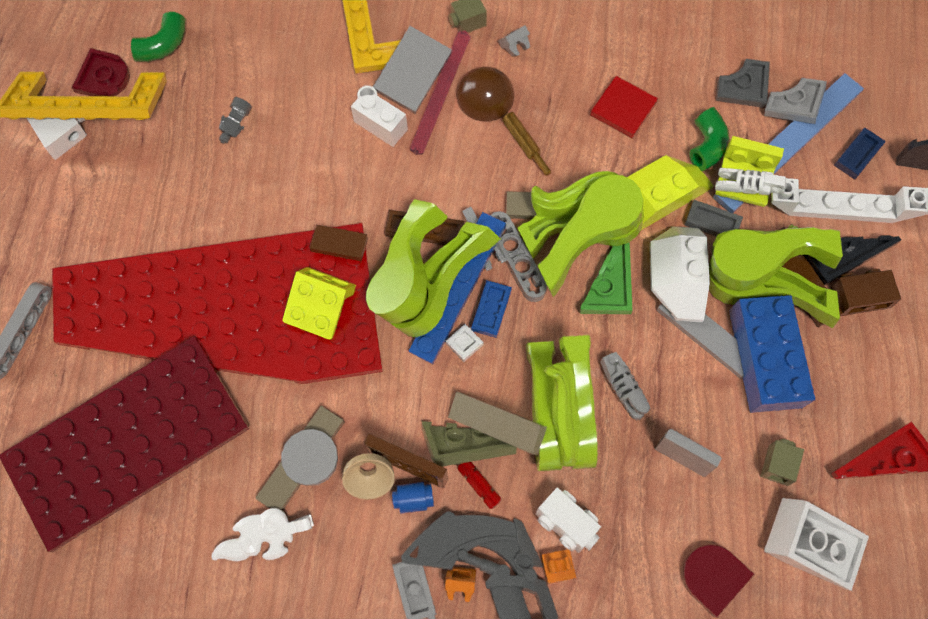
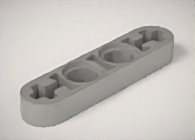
[490,211,547,302]
[0,282,51,379]

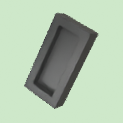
[684,200,743,237]

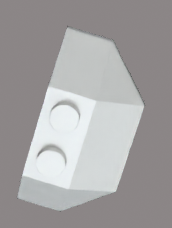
[650,226,710,322]

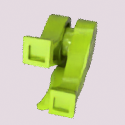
[518,171,644,297]
[366,199,501,337]
[709,224,843,328]
[526,335,598,471]

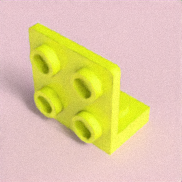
[715,136,784,207]
[283,267,356,339]

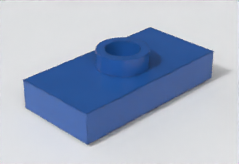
[471,280,512,338]

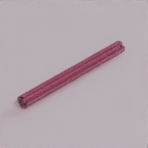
[410,31,471,155]

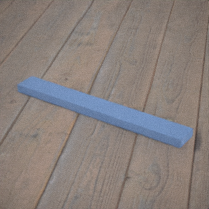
[713,73,864,213]

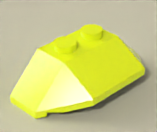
[627,155,714,230]

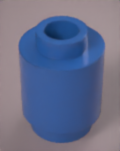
[392,482,434,514]

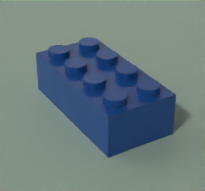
[729,295,816,413]

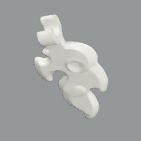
[212,508,314,561]

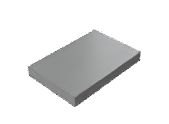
[373,26,452,114]

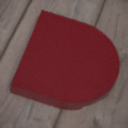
[71,48,130,96]
[683,545,754,618]

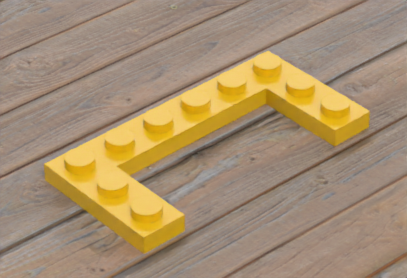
[343,0,401,74]
[0,72,167,120]

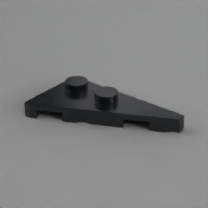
[804,235,902,286]

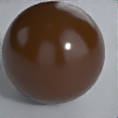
[457,66,515,122]

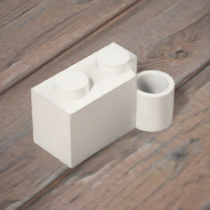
[351,86,408,147]

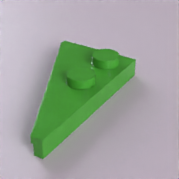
[580,242,633,315]

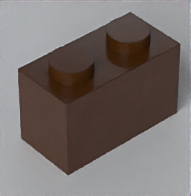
[831,269,901,316]

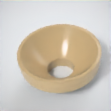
[342,453,394,499]

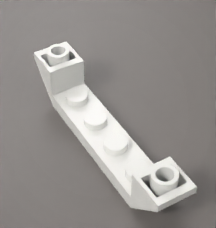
[771,178,928,223]

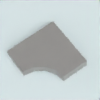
[765,78,827,124]

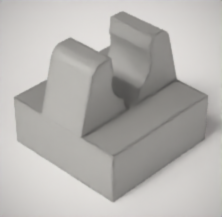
[498,25,530,57]

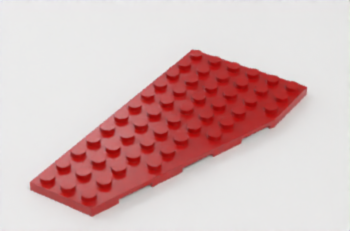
[52,223,383,384]

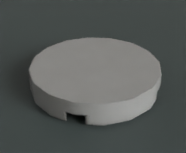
[281,429,338,486]

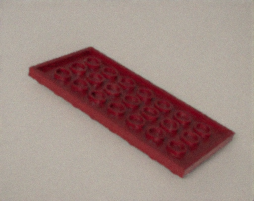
[0,337,250,552]

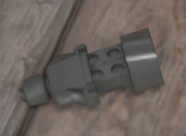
[219,97,252,144]

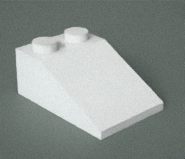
[764,498,869,591]

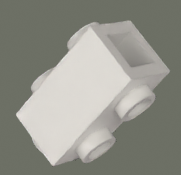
[535,487,602,553]

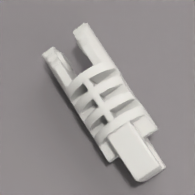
[715,168,786,195]

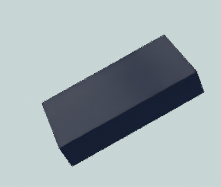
[834,127,886,180]

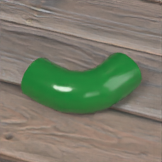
[131,12,186,62]
[689,107,730,171]

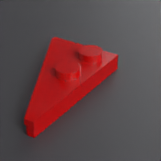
[831,421,928,480]

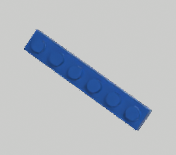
[408,212,506,365]

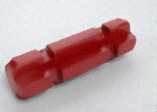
[457,462,501,509]

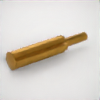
[502,112,551,176]

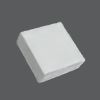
[446,324,483,362]

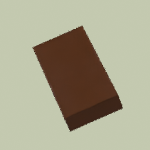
[310,225,368,262]

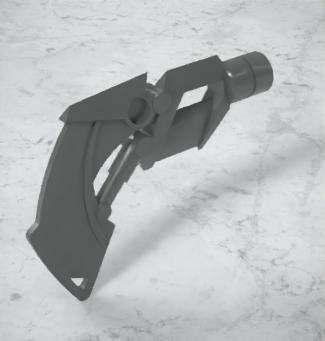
[401,512,559,619]

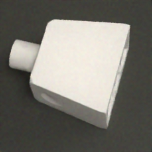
[27,118,86,160]

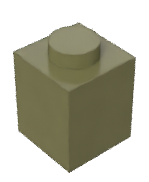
[449,0,487,35]
[760,439,804,486]

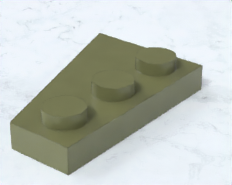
[422,421,517,466]

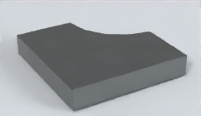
[716,59,770,108]

